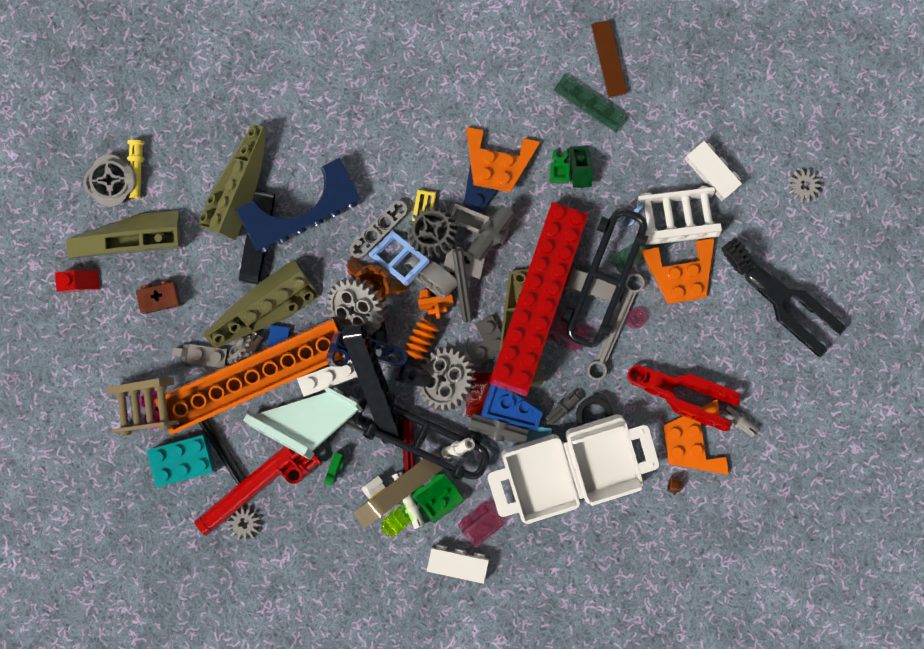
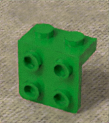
[413,473,465,523]

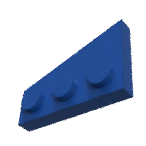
[481,385,543,430]

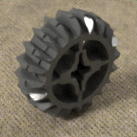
[407,206,459,258]

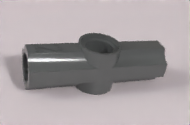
[467,205,515,261]
[469,413,529,444]

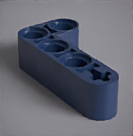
[326,331,408,367]

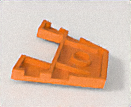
[466,127,539,193]
[640,238,714,304]
[663,400,729,475]

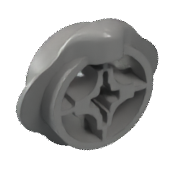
[83,154,136,207]

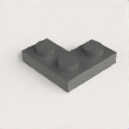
[467,316,501,367]

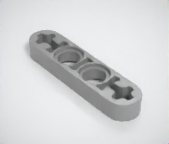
[350,200,408,259]

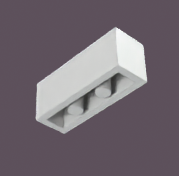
[684,141,742,201]
[297,359,358,397]
[427,544,489,584]

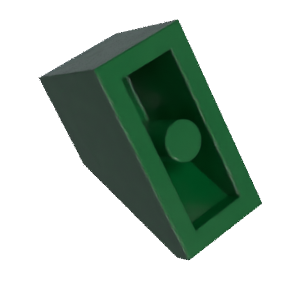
[569,146,592,188]

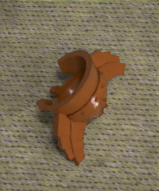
[346,257,411,304]

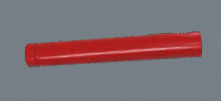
[194,446,323,536]

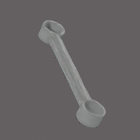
[587,273,645,381]

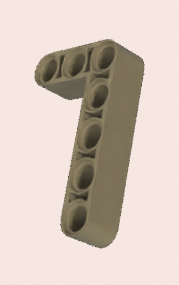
[353,450,443,528]

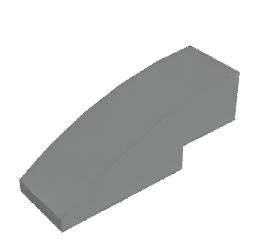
[451,204,511,246]

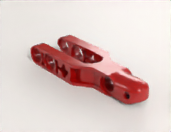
[627,365,742,432]

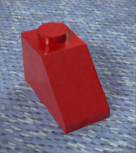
[55,270,100,293]

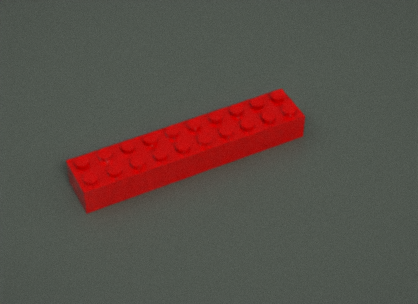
[489,202,588,396]

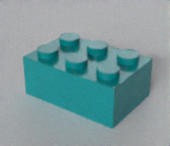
[146,435,216,488]

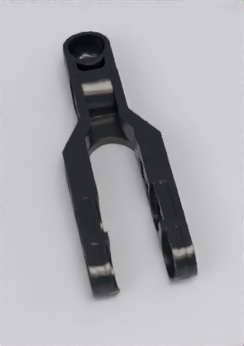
[744,264,846,357]

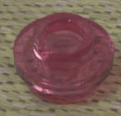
[626,309,645,329]

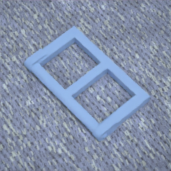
[369,231,430,286]

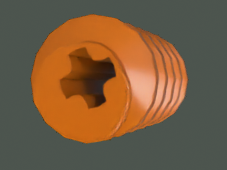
[404,317,439,360]

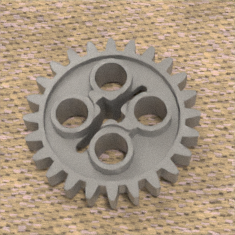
[326,276,386,334]
[417,348,476,411]

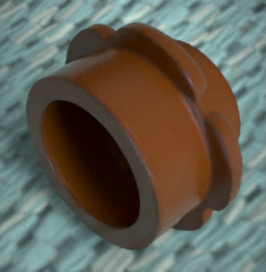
[667,476,682,495]

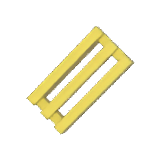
[412,190,436,229]

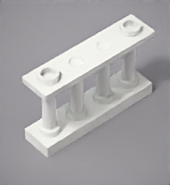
[637,186,722,245]

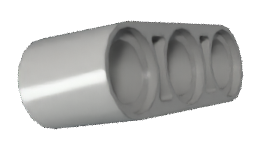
[404,251,458,298]
[565,269,616,303]

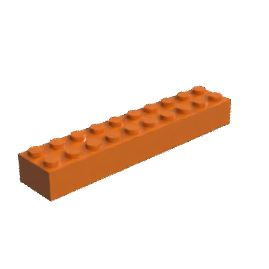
[154,318,345,435]

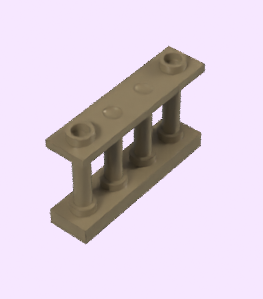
[107,377,179,436]

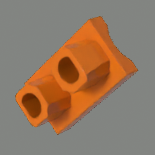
[418,289,454,319]

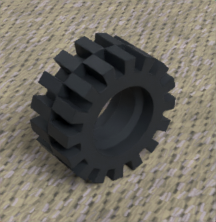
[721,238,755,275]

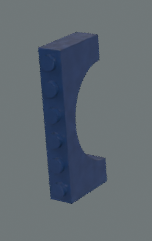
[235,158,361,253]

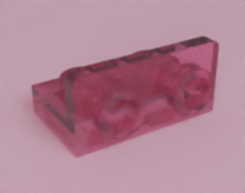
[549,312,591,352]
[458,501,505,548]

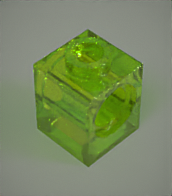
[381,507,411,538]

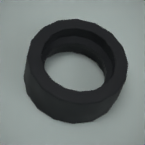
[576,397,613,426]

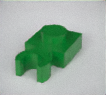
[550,150,570,184]
[324,452,345,486]

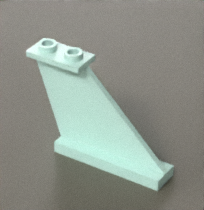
[243,387,363,460]

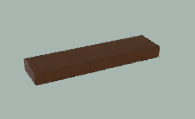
[591,20,627,98]

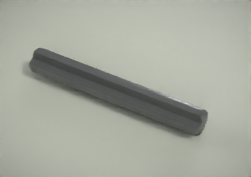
[452,249,473,322]

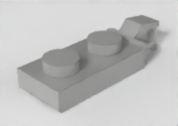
[172,344,228,368]

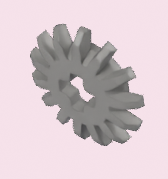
[788,169,822,202]
[227,335,251,364]
[227,506,261,541]

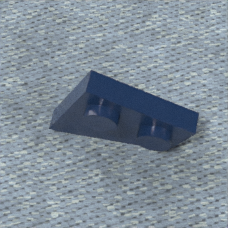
[464,165,497,214]

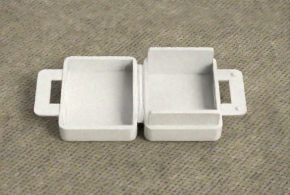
[488,414,659,524]

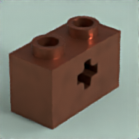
[136,280,181,314]

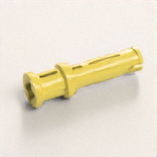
[127,140,145,199]

